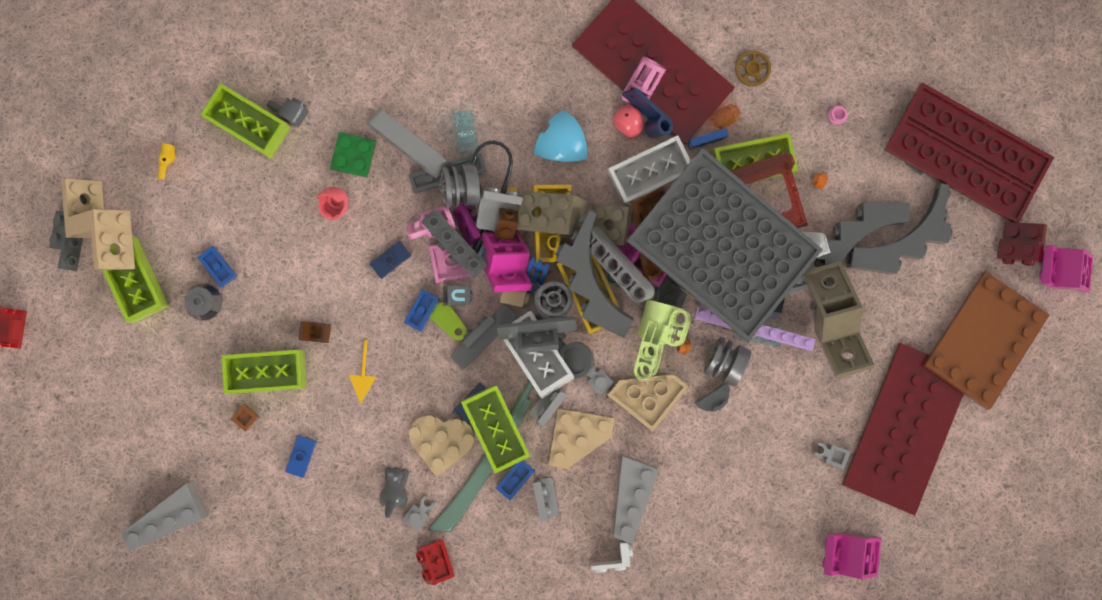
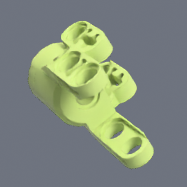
[634,300,691,380]

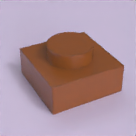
[231,404,259,431]

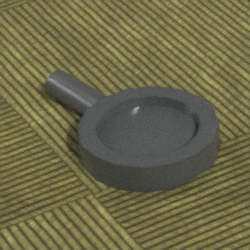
[558,337,594,379]

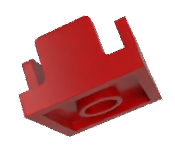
[0,307,27,349]

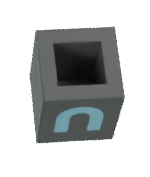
[443,286,473,306]

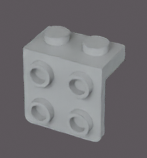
[476,187,523,231]

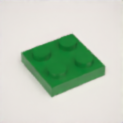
[330,132,376,178]

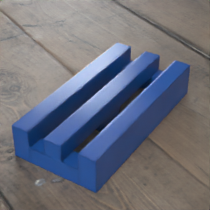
[688,128,729,150]
[526,257,550,285]

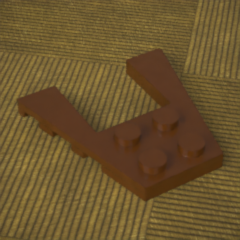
[631,186,666,281]

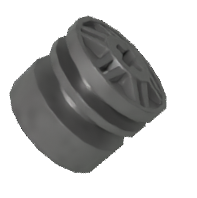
[439,164,480,208]
[703,337,751,387]

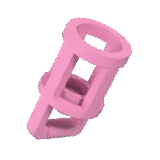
[621,56,666,107]
[407,205,457,239]

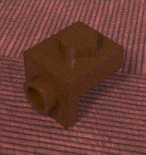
[494,208,518,241]
[299,321,331,343]

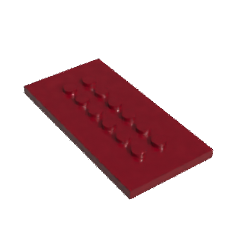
[572,0,735,144]
[884,82,1054,223]
[842,343,964,516]

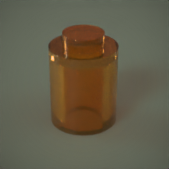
[710,103,741,130]

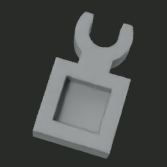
[586,365,614,396]
[812,442,851,470]
[402,495,435,531]

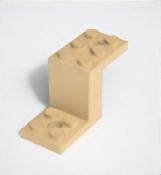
[61,179,135,270]

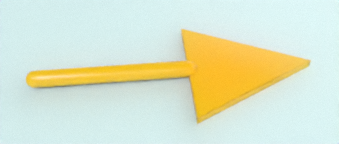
[348,339,376,404]

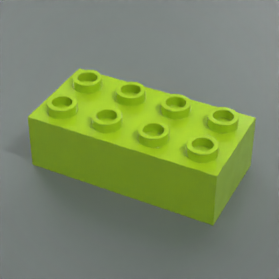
[200,83,291,159]
[711,133,798,184]
[102,237,170,323]
[221,350,307,394]
[461,384,530,474]

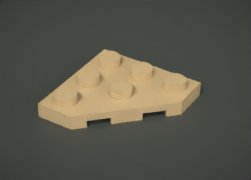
[608,374,689,432]
[548,408,615,469]

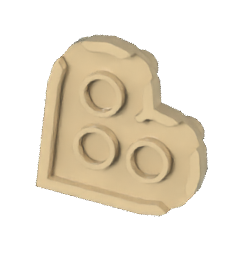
[408,415,475,477]

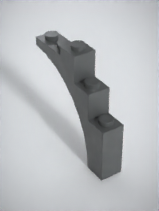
[847,184,953,275]
[814,202,910,286]
[555,209,633,338]

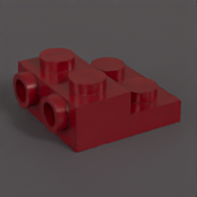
[997,222,1047,266]

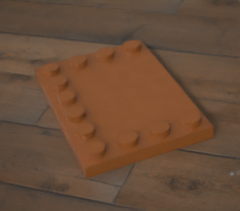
[923,271,1050,410]

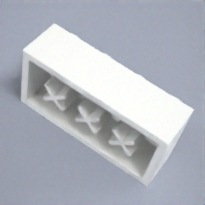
[607,136,690,206]
[503,311,574,399]

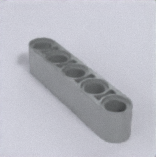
[366,108,449,178]
[590,226,654,302]

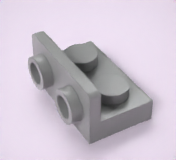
[529,388,567,427]
[533,477,559,522]

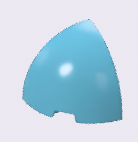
[534,110,588,162]

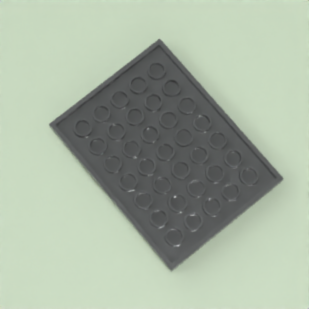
[626,148,823,342]

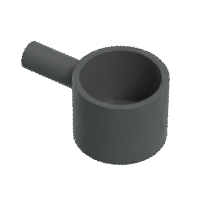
[267,97,309,128]

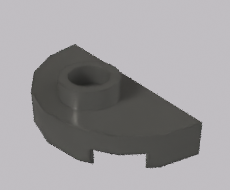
[694,383,730,412]

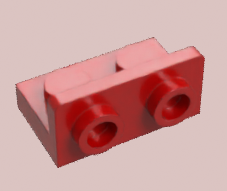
[416,539,455,585]

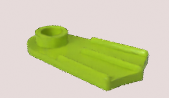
[430,302,467,341]

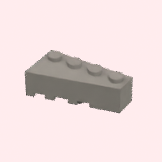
[613,454,659,544]
[122,481,208,551]

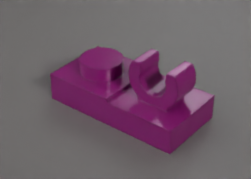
[453,203,481,245]

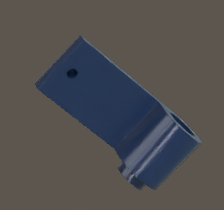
[622,88,673,138]

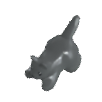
[379,467,409,518]

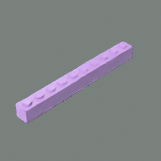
[693,307,816,351]

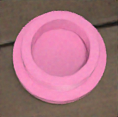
[828,105,848,125]

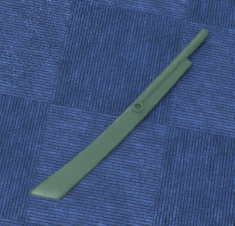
[428,380,534,532]

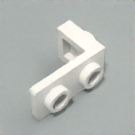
[590,540,633,573]

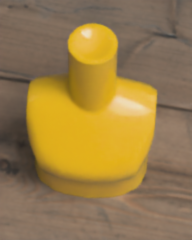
[157,143,176,180]

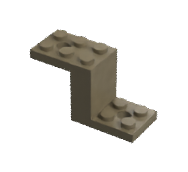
[516,191,632,247]
[803,261,874,379]

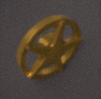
[735,51,771,87]

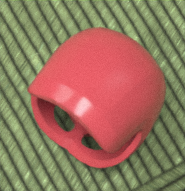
[613,104,644,139]
[317,187,349,220]

